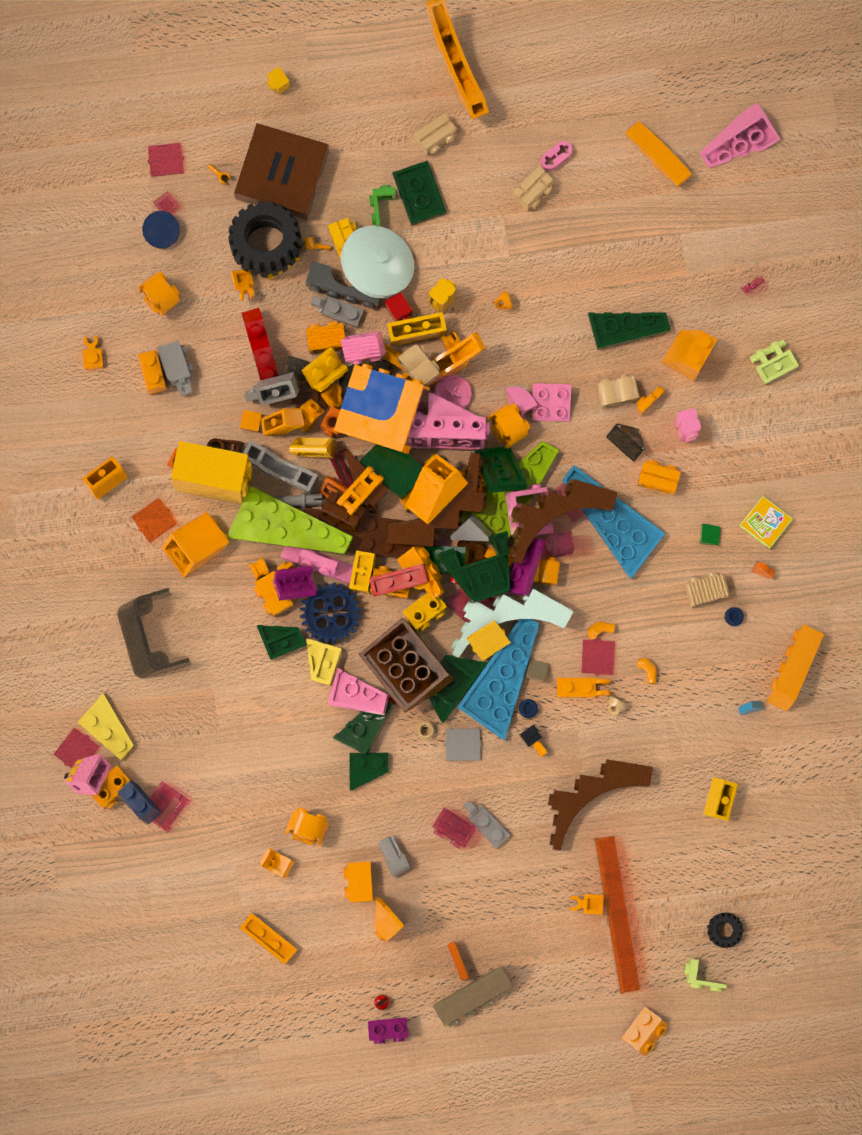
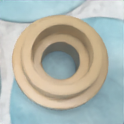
[416,721,435,740]

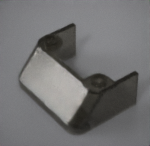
[117,588,192,679]

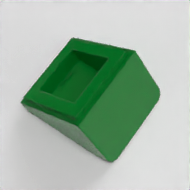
[699,523,720,546]

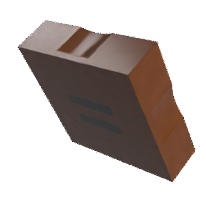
[234,123,329,220]

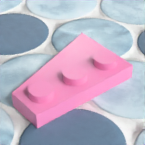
[328,668,389,715]

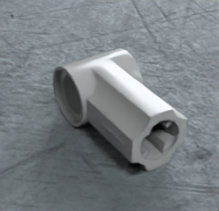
[378,835,411,878]

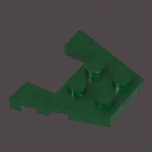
[436,531,510,603]

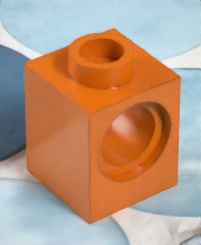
[320,406,340,438]

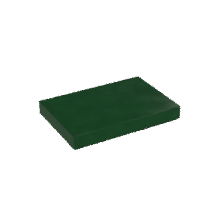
[392,160,446,226]
[359,444,423,500]
[474,447,527,493]

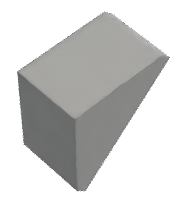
[451,514,492,541]

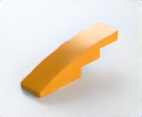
[625,121,692,187]

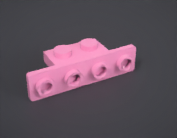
[280,546,353,584]

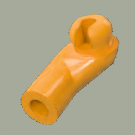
[587,621,615,639]
[637,657,656,684]

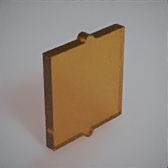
[131,498,177,543]

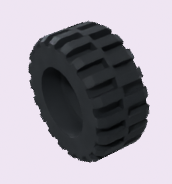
[228,201,302,277]

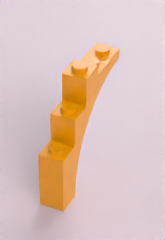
[425,0,489,119]
[402,332,486,387]

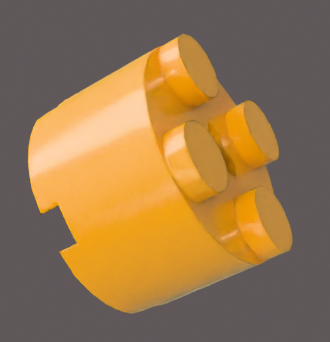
[137,271,180,317]
[487,403,530,448]
[285,807,329,847]

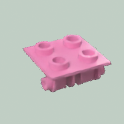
[532,383,571,422]

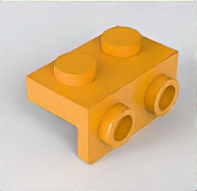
[622,1007,668,1056]

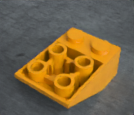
[405,454,468,524]

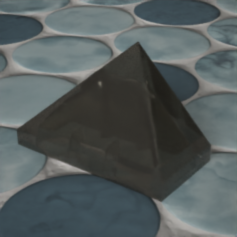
[606,423,645,462]

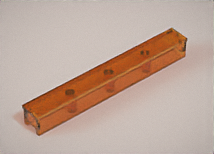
[594,836,640,994]

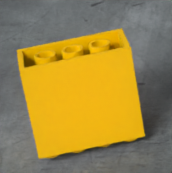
[171,441,253,504]

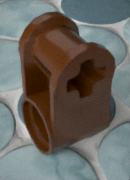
[207,438,244,453]

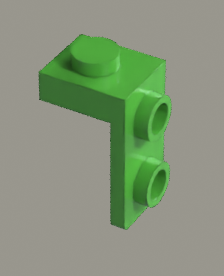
[369,185,396,226]

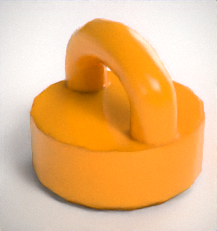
[494,291,513,311]

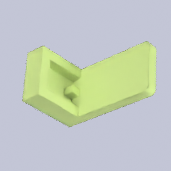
[684,959,727,992]

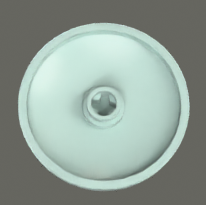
[341,226,414,298]

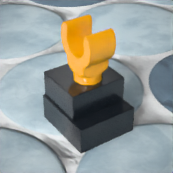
[519,725,548,757]

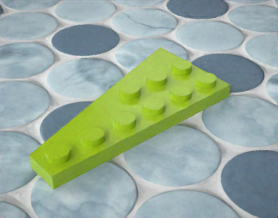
[460,441,559,543]
[227,486,353,554]

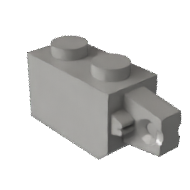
[157,340,194,396]
[244,372,300,405]

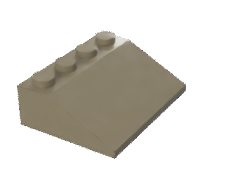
[433,966,513,1027]

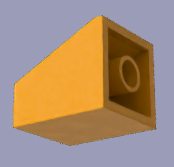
[661,330,718,381]
[162,512,229,578]

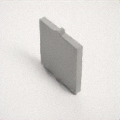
[444,728,482,761]

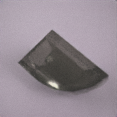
[284,356,311,381]

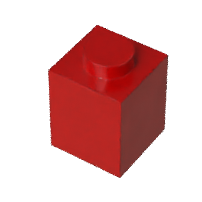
[384,292,412,322]

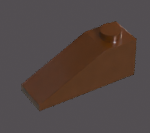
[344,450,389,508]

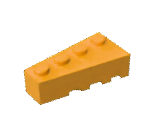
[766,624,824,711]

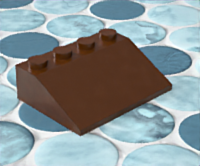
[358,617,454,713]

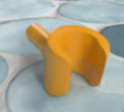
[208,164,230,185]
[304,237,331,250]

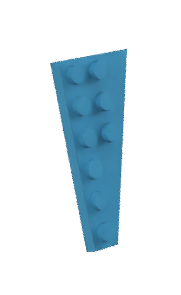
[457,619,539,741]

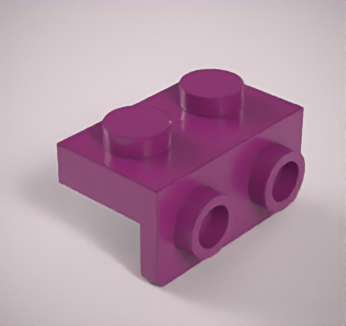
[273,566,317,601]
[368,1017,409,1044]

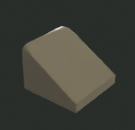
[525,659,549,683]

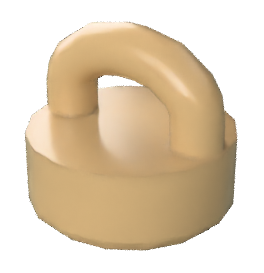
[607,696,627,716]

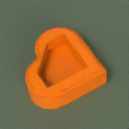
[751,562,775,579]

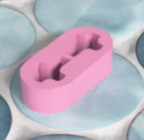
[541,141,572,172]

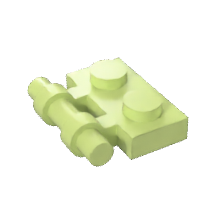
[750,339,799,385]

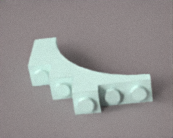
[451,588,574,658]

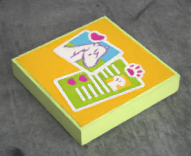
[739,496,793,549]

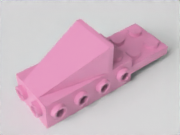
[407,393,489,450]

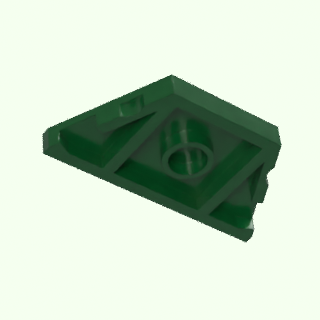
[429,655,487,723]

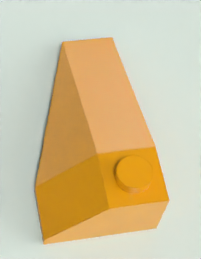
[374,897,405,941]

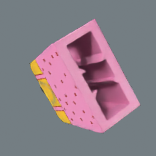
[64,754,111,795]

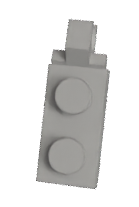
[311,296,364,328]
[463,801,510,849]

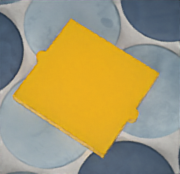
[466,620,511,661]

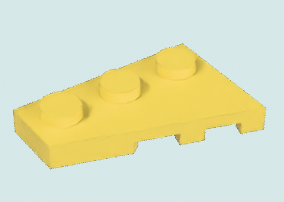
[78,693,134,761]

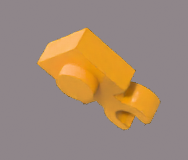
[231,270,254,301]
[82,336,104,370]
[636,385,665,416]
[569,894,604,915]

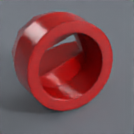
[374,994,390,1010]

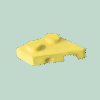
[306,638,342,686]

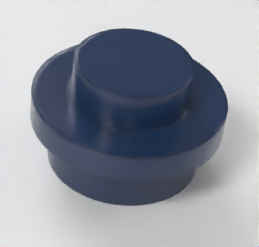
[724,607,744,626]
[519,699,538,718]

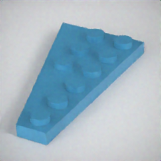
[562,465,665,580]

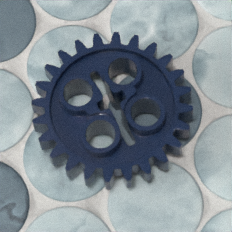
[299,582,362,644]

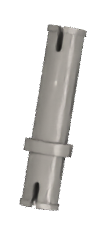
[273,493,323,508]

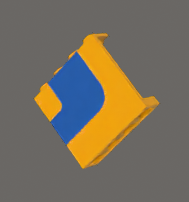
[334,363,430,454]

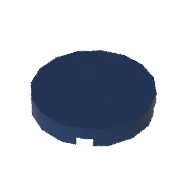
[142,211,180,249]

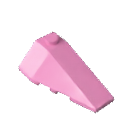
[700,103,780,168]

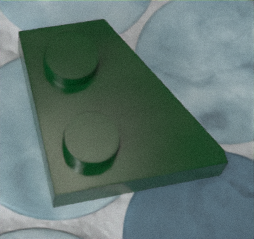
[257,625,306,660]
[349,752,388,791]

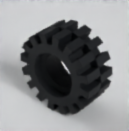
[707,912,744,948]

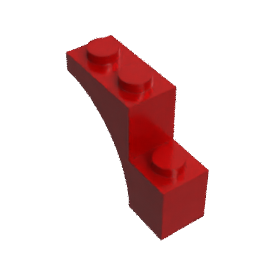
[241,308,279,381]

